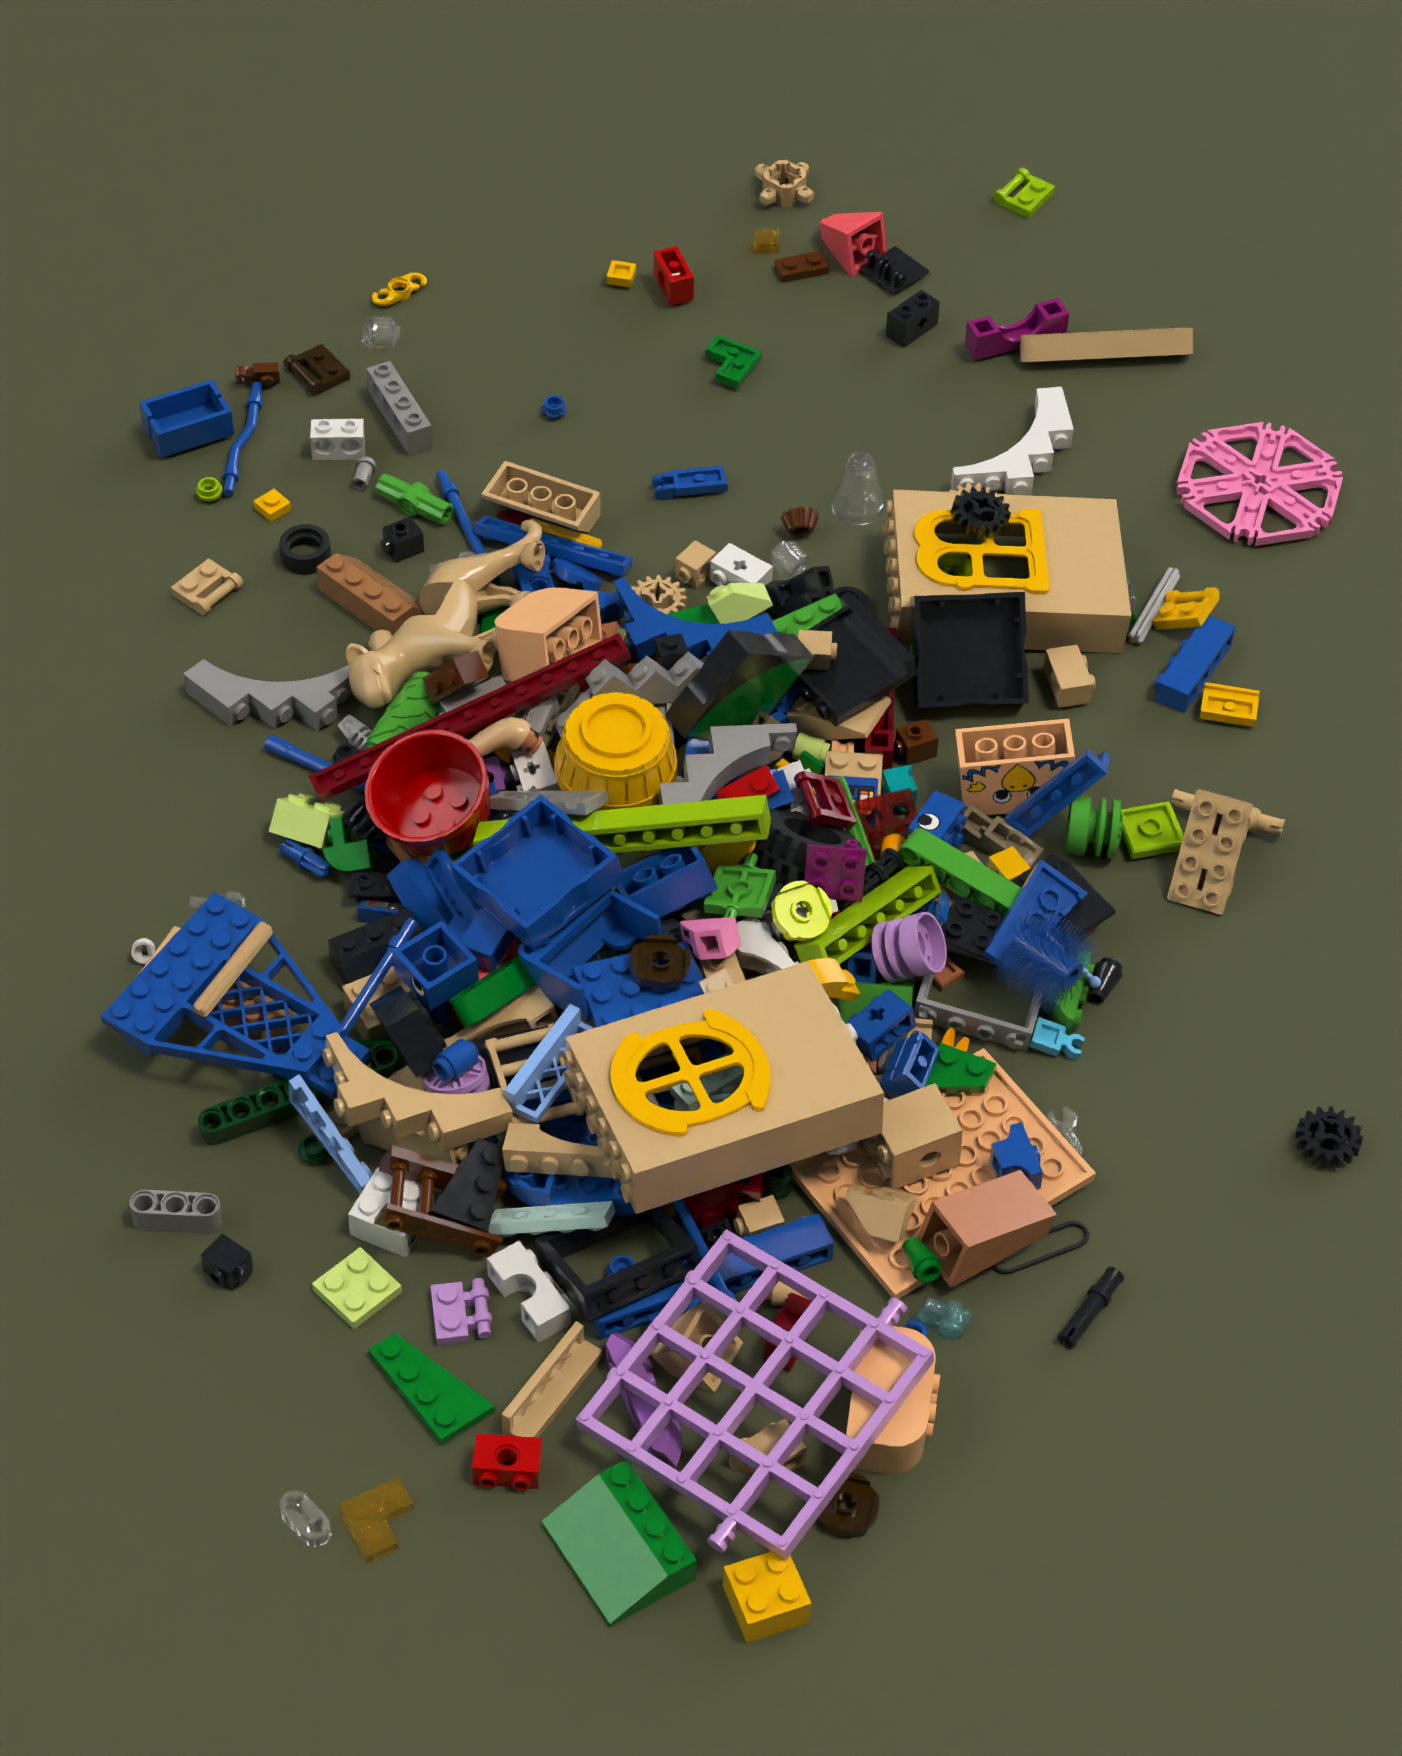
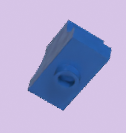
[990,1122,1043,1190]

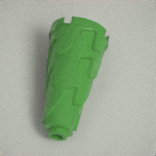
[364,671,441,750]

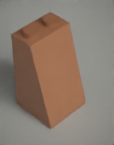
[917,1170,1057,1288]

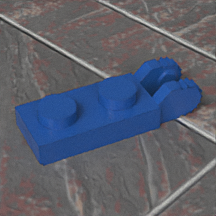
[651,465,728,500]

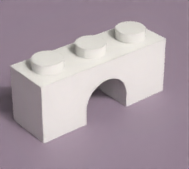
[487,1241,573,1343]

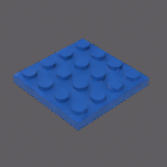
[572,941,719,1059]

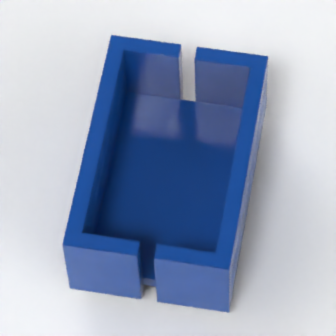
[139,379,234,458]

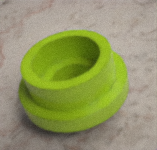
[196,477,223,501]

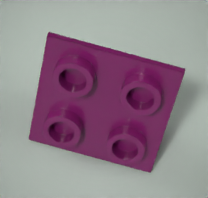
[804,839,867,902]

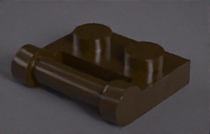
[283,343,350,395]

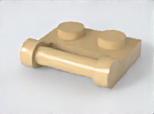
[170,558,244,615]

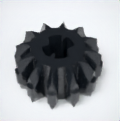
[342,797,387,844]

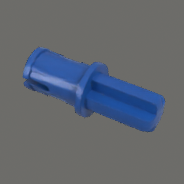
[279,838,331,878]

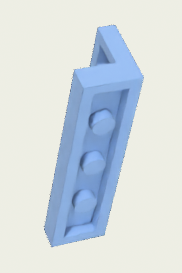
[504,1004,593,1124]

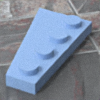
[289,1074,372,1194]

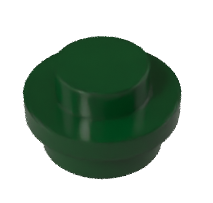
[298,1134,329,1164]

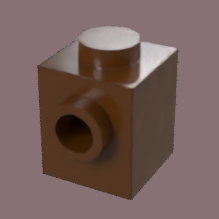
[893,719,939,766]

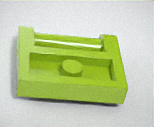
[992,168,1055,219]

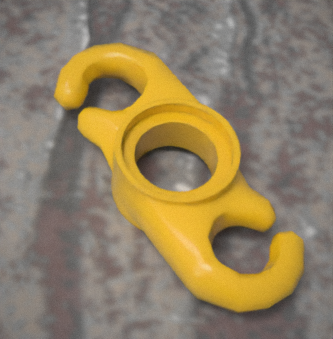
[371,272,427,307]

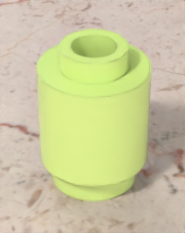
[788,732,832,764]

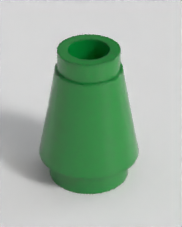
[902,1237,942,1283]

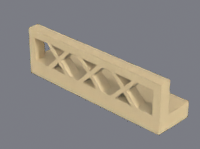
[501,1321,603,1438]

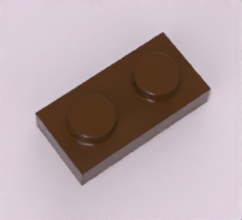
[774,251,829,283]

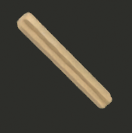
[193,921,273,1017]

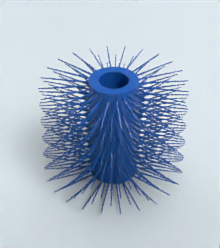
[993,904,1099,1013]

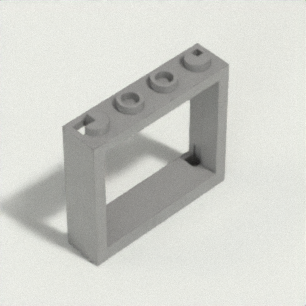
[914,921,1046,1051]

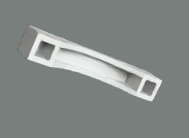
[734,917,858,1043]

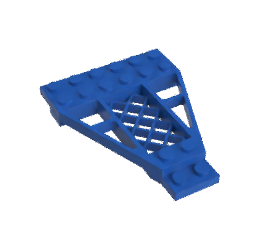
[100,891,371,1099]

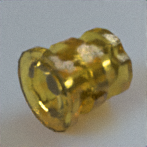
[753,226,779,251]

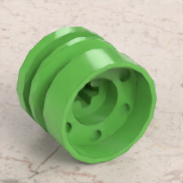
[1065,796,1123,859]

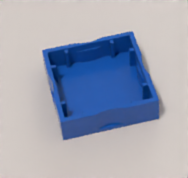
[451,795,624,950]

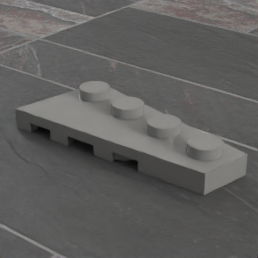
[489,790,609,815]

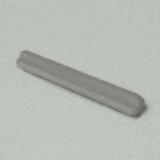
[1128,567,1180,645]

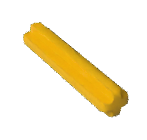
[530,518,602,548]

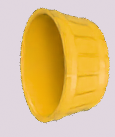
[554,692,678,811]

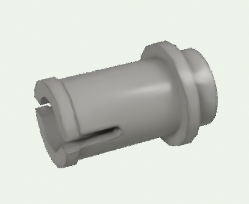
[351,456,376,490]

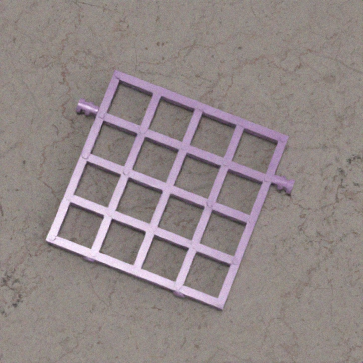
[575,1229,934,1560]

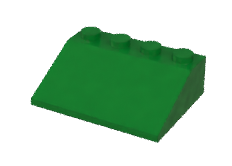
[541,1459,697,1627]

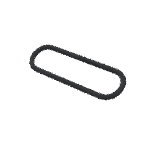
[991,1221,1089,1274]

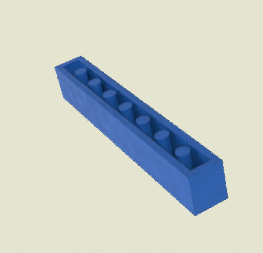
[591,1213,834,1340]

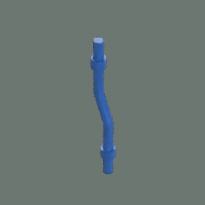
[223,382,263,497]

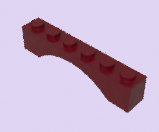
[864,627,897,770]

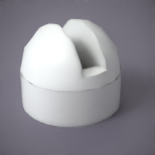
[131,938,156,964]

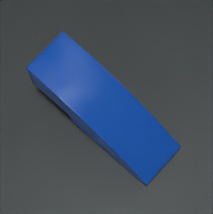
[387,859,454,931]

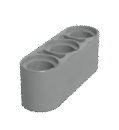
[129,1190,223,1234]

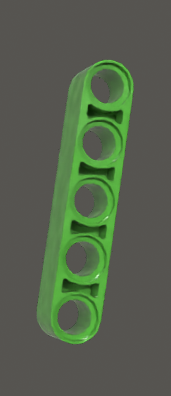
[898,828,1021,915]

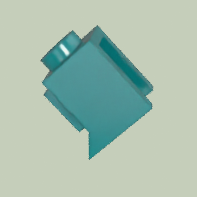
[881,765,918,814]

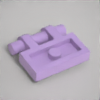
[430,1278,493,1346]

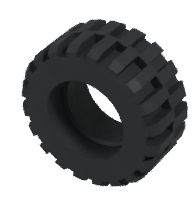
[751,809,862,886]

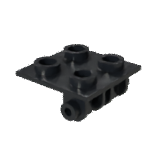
[860,246,930,294]
[941,895,1005,961]

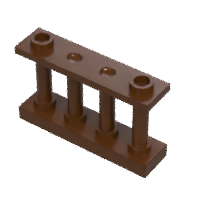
[374,1145,507,1257]

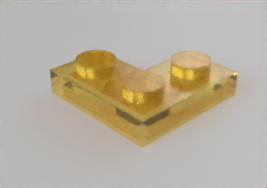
[338,1477,413,1563]

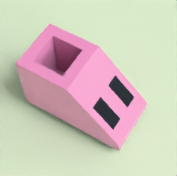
[679,917,741,960]

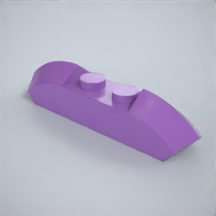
[606,1332,682,1468]

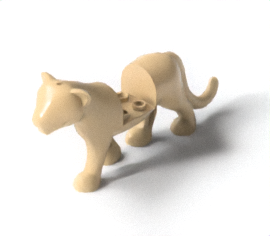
[345,520,545,708]

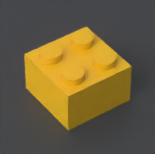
[723,1551,812,1643]

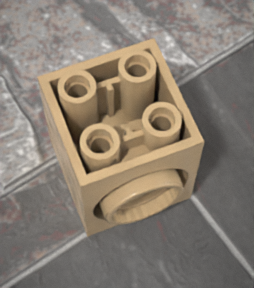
[864,1083,963,1189]

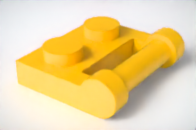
[1152,587,1220,630]

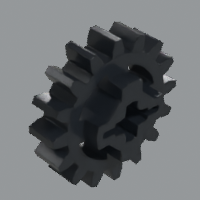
[951,487,1011,538]
[1295,1106,1363,1168]

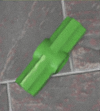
[375,474,454,525]

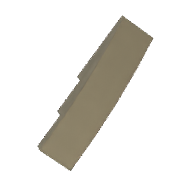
[943,793,1043,867]

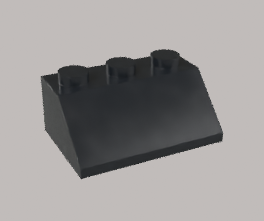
[328,908,422,985]

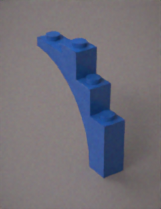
[613,577,778,661]

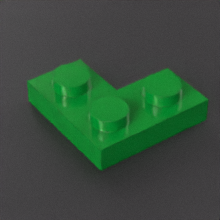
[705,334,762,389]

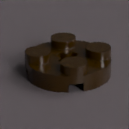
[629,934,691,989]
[816,1472,880,1537]

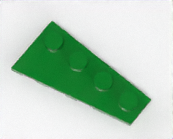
[368,1333,495,1446]

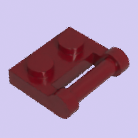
[794,771,857,830]

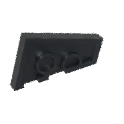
[427,1138,504,1232]

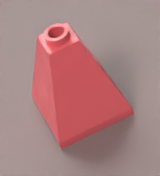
[819,212,887,277]

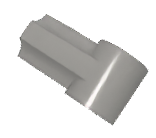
[522,694,560,738]

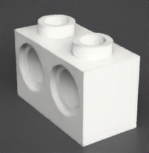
[310,419,365,460]

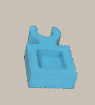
[1029,1017,1085,1060]

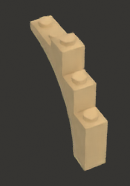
[322,1032,513,1152]

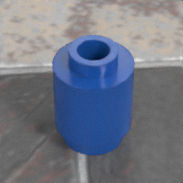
[432,1039,479,1082]

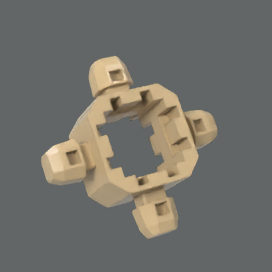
[755,160,814,207]

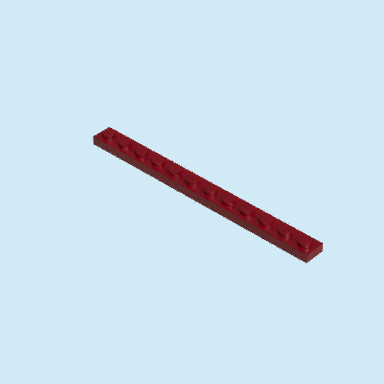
[308,633,632,802]

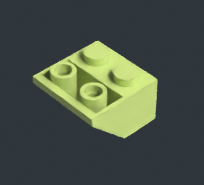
[269,793,345,848]

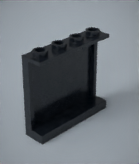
[792,592,917,727]

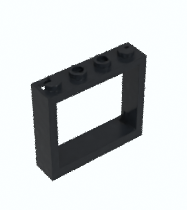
[534,1206,700,1321]

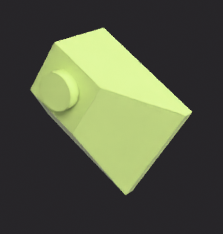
[707,583,773,624]

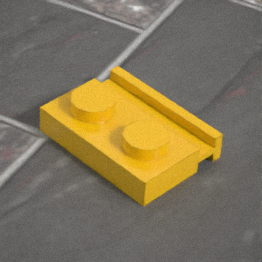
[1199,682,1260,727]

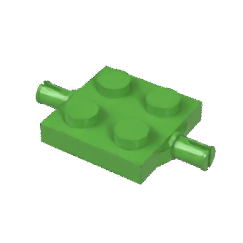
[704,853,776,919]

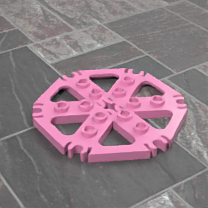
[1176,422,1343,546]

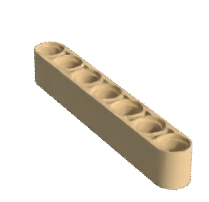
[1020,328,1193,362]

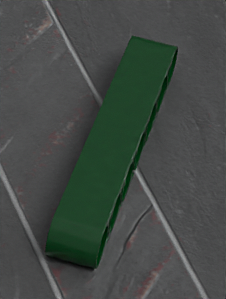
[198,1043,400,1145]

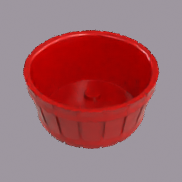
[365,729,491,856]

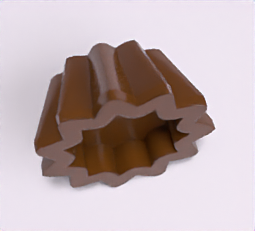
[781,506,819,537]

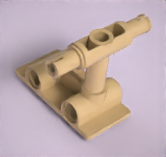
[1167,789,1285,915]

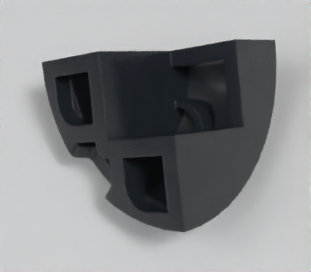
[765,566,834,617]

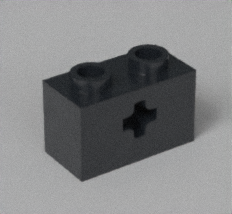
[886,290,940,348]

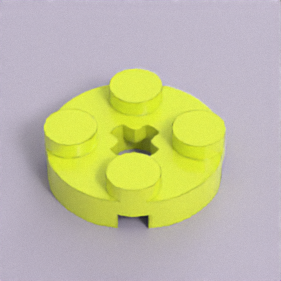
[771,881,832,941]

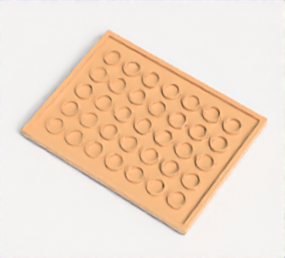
[788,1048,1096,1299]

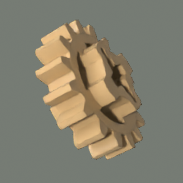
[631,575,687,614]

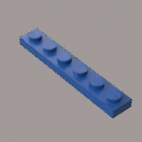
[474,515,633,577]

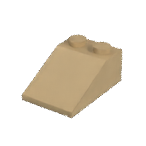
[786,695,891,740]

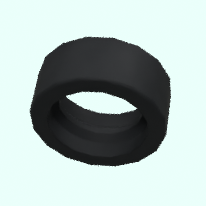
[279,524,331,574]

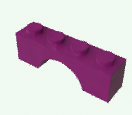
[965,298,1070,360]

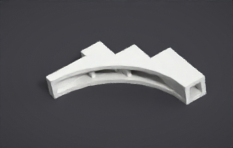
[951,387,1074,496]

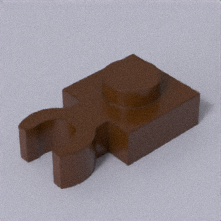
[235,362,280,386]

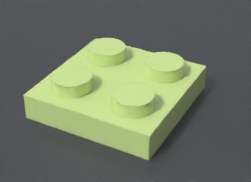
[312,1247,402,1329]

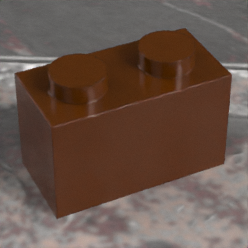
[422,651,489,704]

